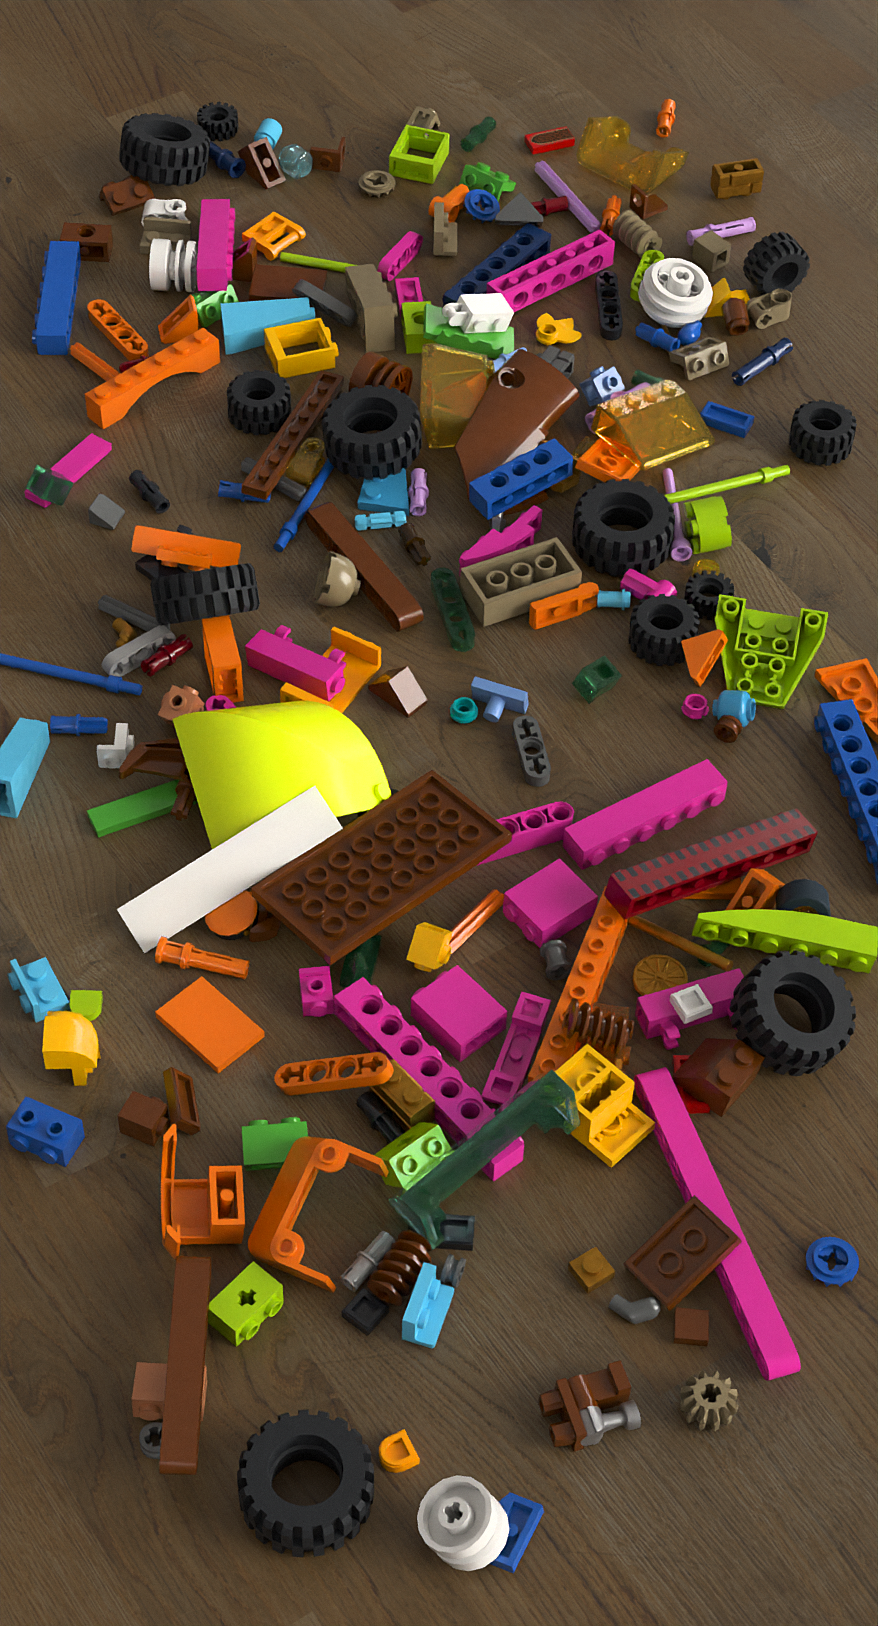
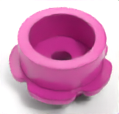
[681,694,709,719]

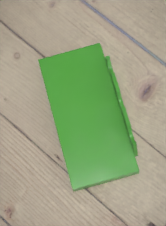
[423,303,514,359]

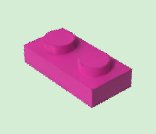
[395,277,423,318]

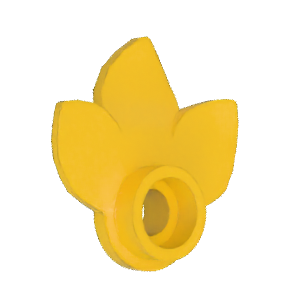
[536,313,582,345]

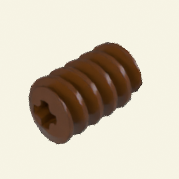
[562,998,633,1056]
[367,1230,432,1306]

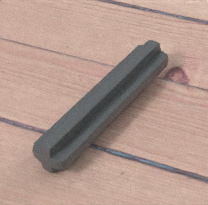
[241,457,307,501]
[98,595,171,631]

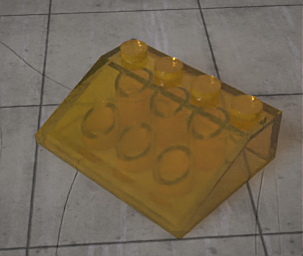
[591,379,715,471]

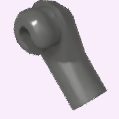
[608,1294,661,1324]

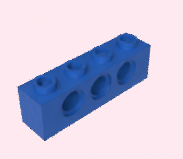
[469,438,573,520]

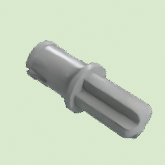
[339,1231,395,1292]

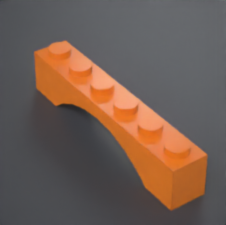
[85,328,220,429]

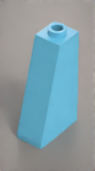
[220,297,315,355]
[0,718,50,819]

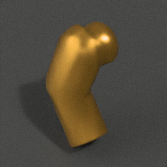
[112,617,137,648]

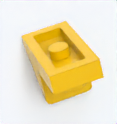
[704,278,750,318]

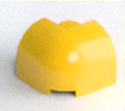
[42,1011,101,1086]

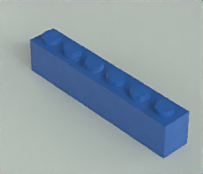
[32,241,81,355]

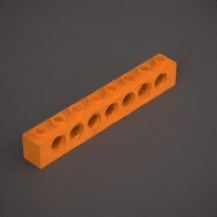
[526,886,629,1106]

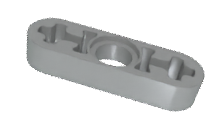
[102,625,176,677]

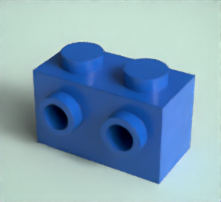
[6,1097,85,1167]

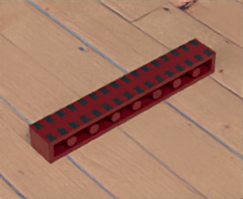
[604,808,818,920]

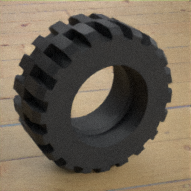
[119,113,210,186]
[322,385,422,480]
[572,479,675,577]
[150,563,260,626]
[730,950,856,1076]
[237,1409,374,1558]

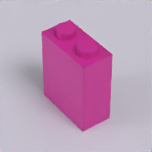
[503,858,598,948]
[411,965,507,1062]

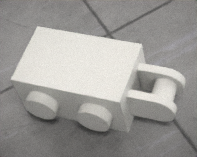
[442,293,514,333]

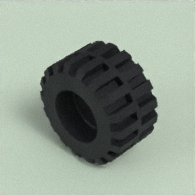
[743,232,810,295]
[227,370,291,435]
[789,400,857,466]
[628,594,700,666]

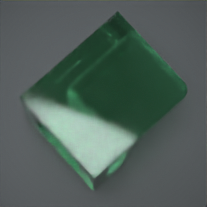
[25,465,74,506]

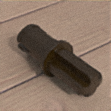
[398,523,431,566]

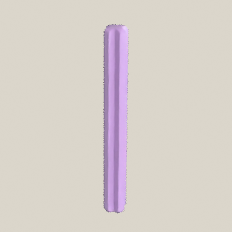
[535,161,601,233]

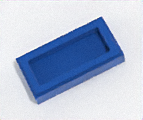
[698,401,755,438]

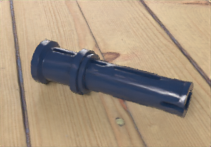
[208,141,246,178]

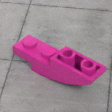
[459,505,542,576]

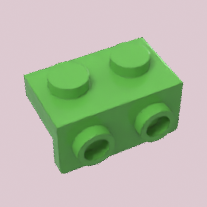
[459,162,516,202]
[192,283,239,327]

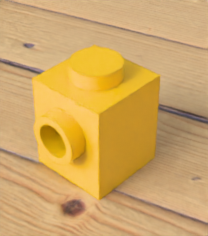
[406,922,453,972]

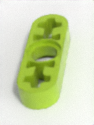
[630,250,664,302]

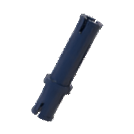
[732,337,793,386]

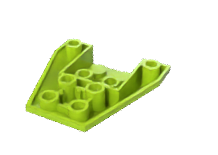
[715,594,828,709]

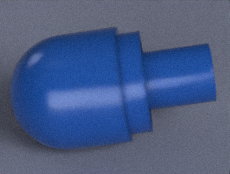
[677,320,702,346]

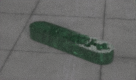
[430,567,475,652]

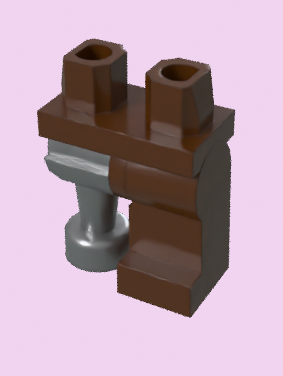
[538,1360,641,1452]

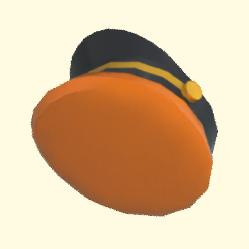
[205,890,259,940]

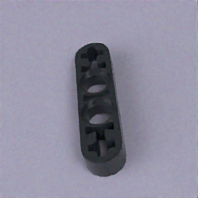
[595,270,623,341]

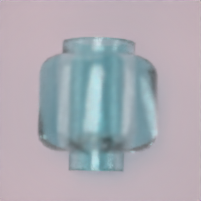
[279,144,313,179]

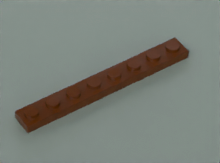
[242,370,344,500]

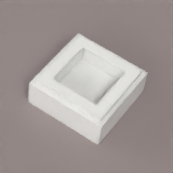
[669,984,713,1024]

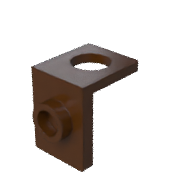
[310,137,346,172]
[629,184,668,219]

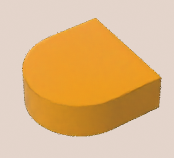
[379,1429,420,1473]

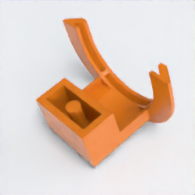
[161,1124,245,1259]

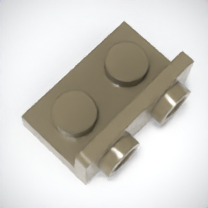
[433,202,457,256]
[140,217,192,254]
[669,337,729,380]

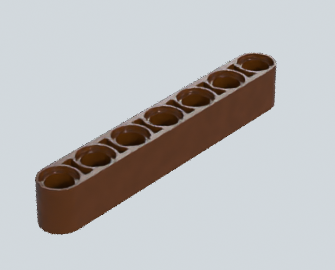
[305,501,424,632]
[159,1256,211,1475]

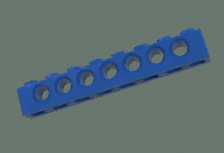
[814,699,878,885]

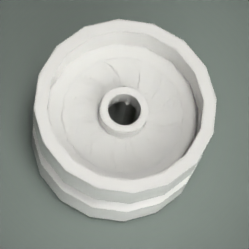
[417,1475,509,1571]

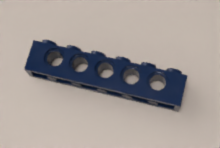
[442,223,551,307]

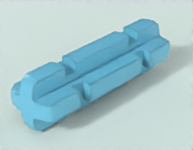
[354,511,406,531]

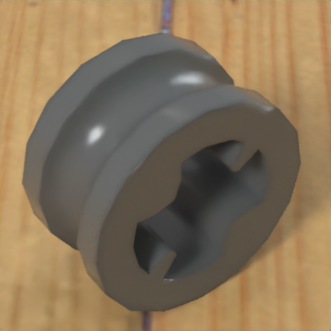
[440,1254,466,1288]
[139,1422,162,1459]

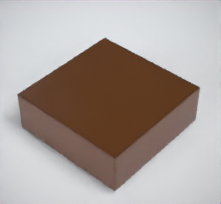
[674,1307,709,1346]

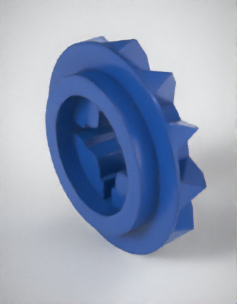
[463,189,500,223]
[805,1237,859,1287]

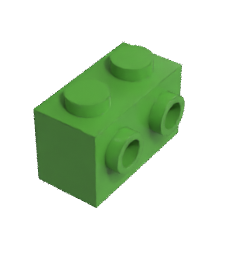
[242,1117,308,1171]

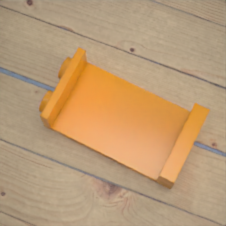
[280,626,381,713]

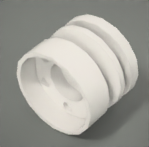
[149,238,197,293]

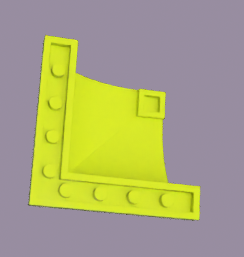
[172,701,392,849]

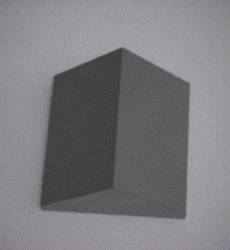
[495,192,543,226]

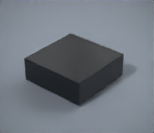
[342,1288,389,1336]

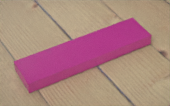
[24,433,112,508]

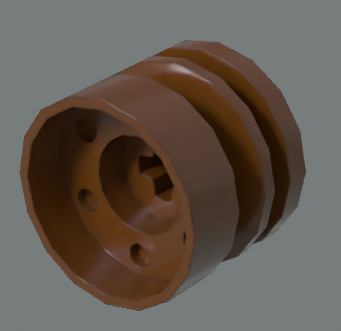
[348,351,413,395]

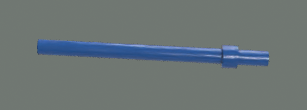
[273,458,334,552]
[0,653,143,696]

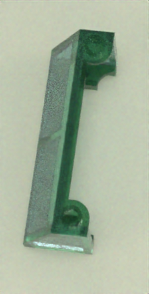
[388,1070,580,1250]

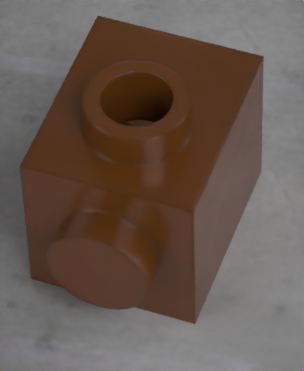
[117,1091,171,1147]

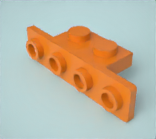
[131,525,241,571]

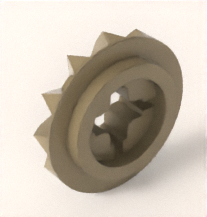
[359,170,395,198]

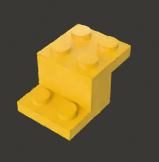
[543,1044,655,1168]

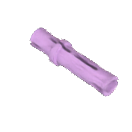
[686,217,756,246]

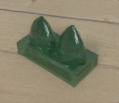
[340,935,382,988]

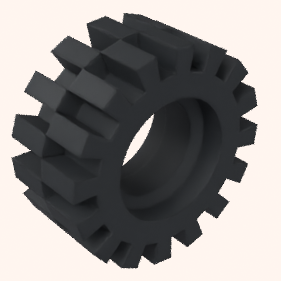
[197,102,239,141]
[684,570,735,620]

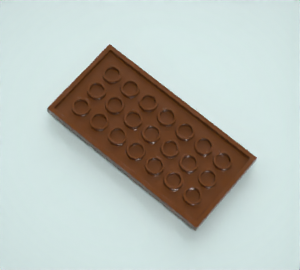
[251,770,512,965]

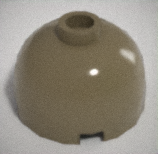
[313,551,361,607]

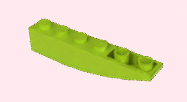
[691,909,878,973]

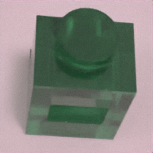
[572,655,622,704]

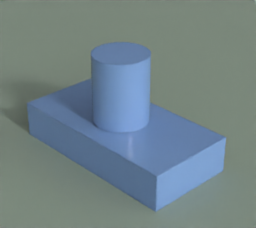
[471,676,529,722]

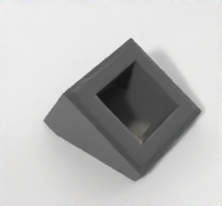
[88,493,125,530]

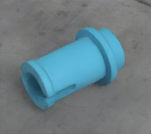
[597,589,631,610]

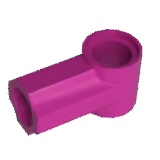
[620,569,677,600]

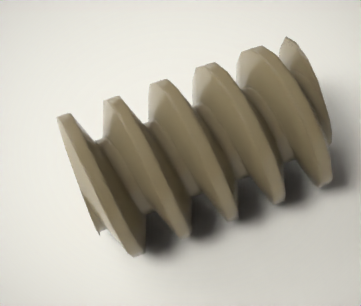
[613,210,663,258]

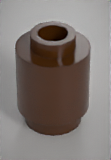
[721,298,750,336]

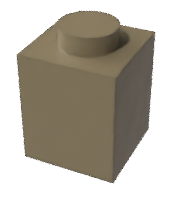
[692,230,731,273]

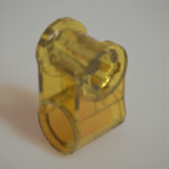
[286,437,326,487]

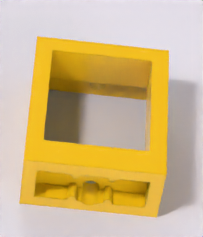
[264,318,339,378]

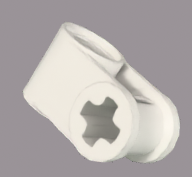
[141,199,188,226]

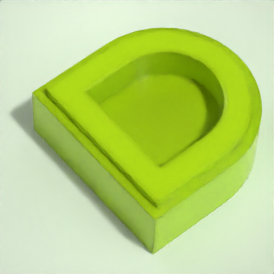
[69,990,103,1021]

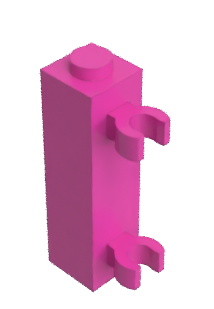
[245,625,346,702]
[635,968,744,1050]

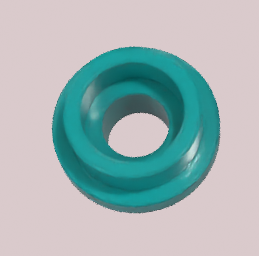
[450,697,478,723]

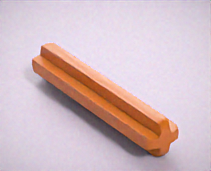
[70,342,121,381]
[449,889,504,954]

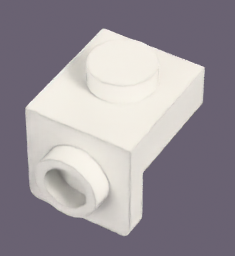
[97,723,135,769]

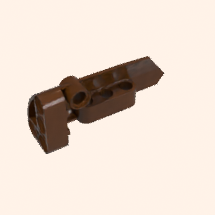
[453,349,579,499]

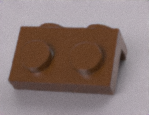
[99,175,156,216]

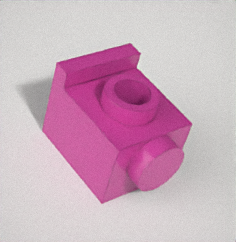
[299,966,334,1017]

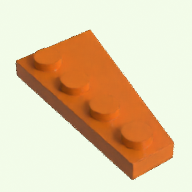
[814,658,878,745]

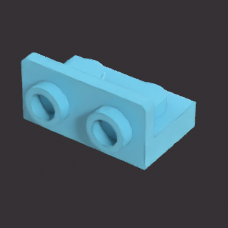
[7,957,70,1023]
[402,1262,454,1348]

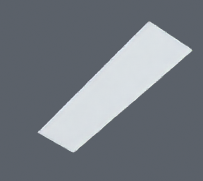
[117,786,343,953]

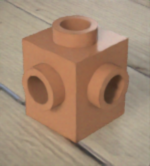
[158,685,205,727]

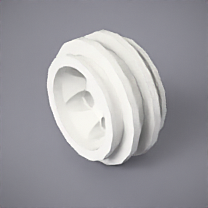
[638,258,713,328]

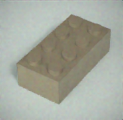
[460,537,582,627]

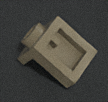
[406,106,440,136]

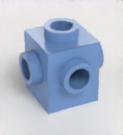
[579,366,625,406]

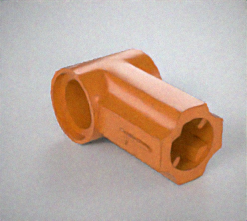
[428,184,470,222]

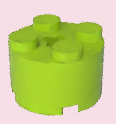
[683,496,732,555]

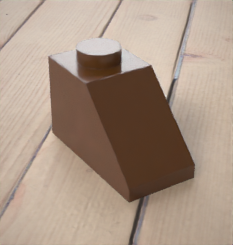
[237,137,286,189]

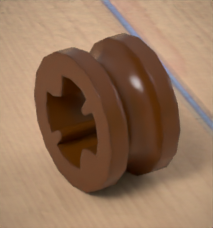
[713,715,742,743]

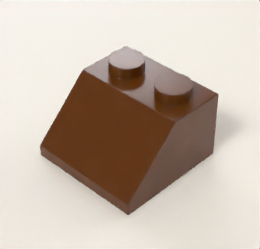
[672,1038,765,1117]

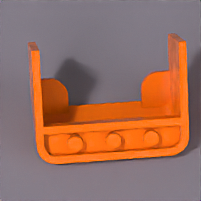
[248,1136,389,1293]

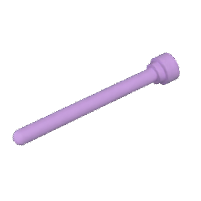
[662,468,692,561]

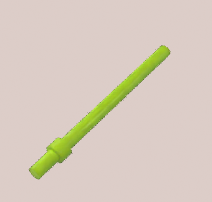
[664,465,790,504]

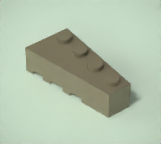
[345,264,398,353]

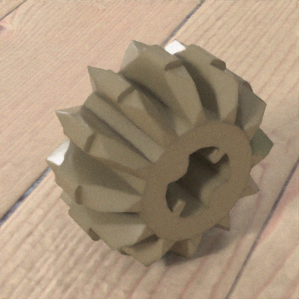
[680,1370,739,1431]

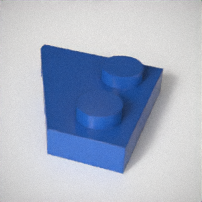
[489,1492,544,1574]

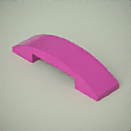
[481,992,551,1108]

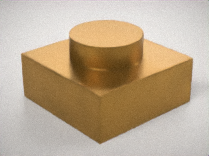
[568,1247,615,1294]

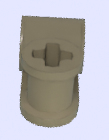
[746,289,792,329]

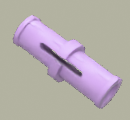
[408,468,429,516]

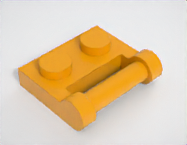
[242,212,306,261]

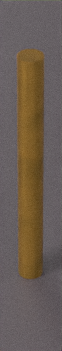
[628,915,733,972]

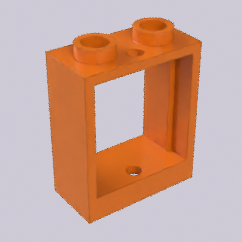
[202,615,244,703]

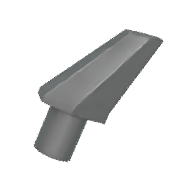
[489,512,506,533]

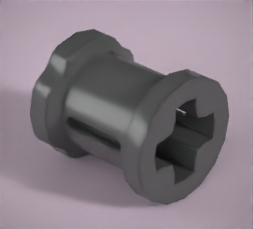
[540,940,572,980]

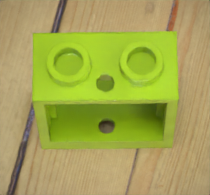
[389,125,450,184]

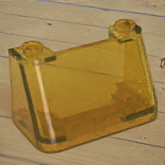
[576,116,689,194]
[420,343,495,449]

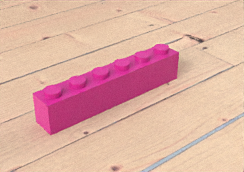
[196,199,235,291]
[562,759,728,870]

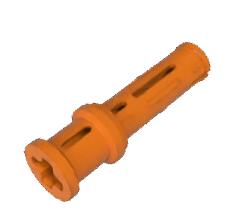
[155,936,250,980]

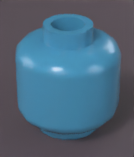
[712,690,756,727]

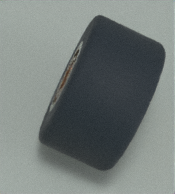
[775,879,831,917]

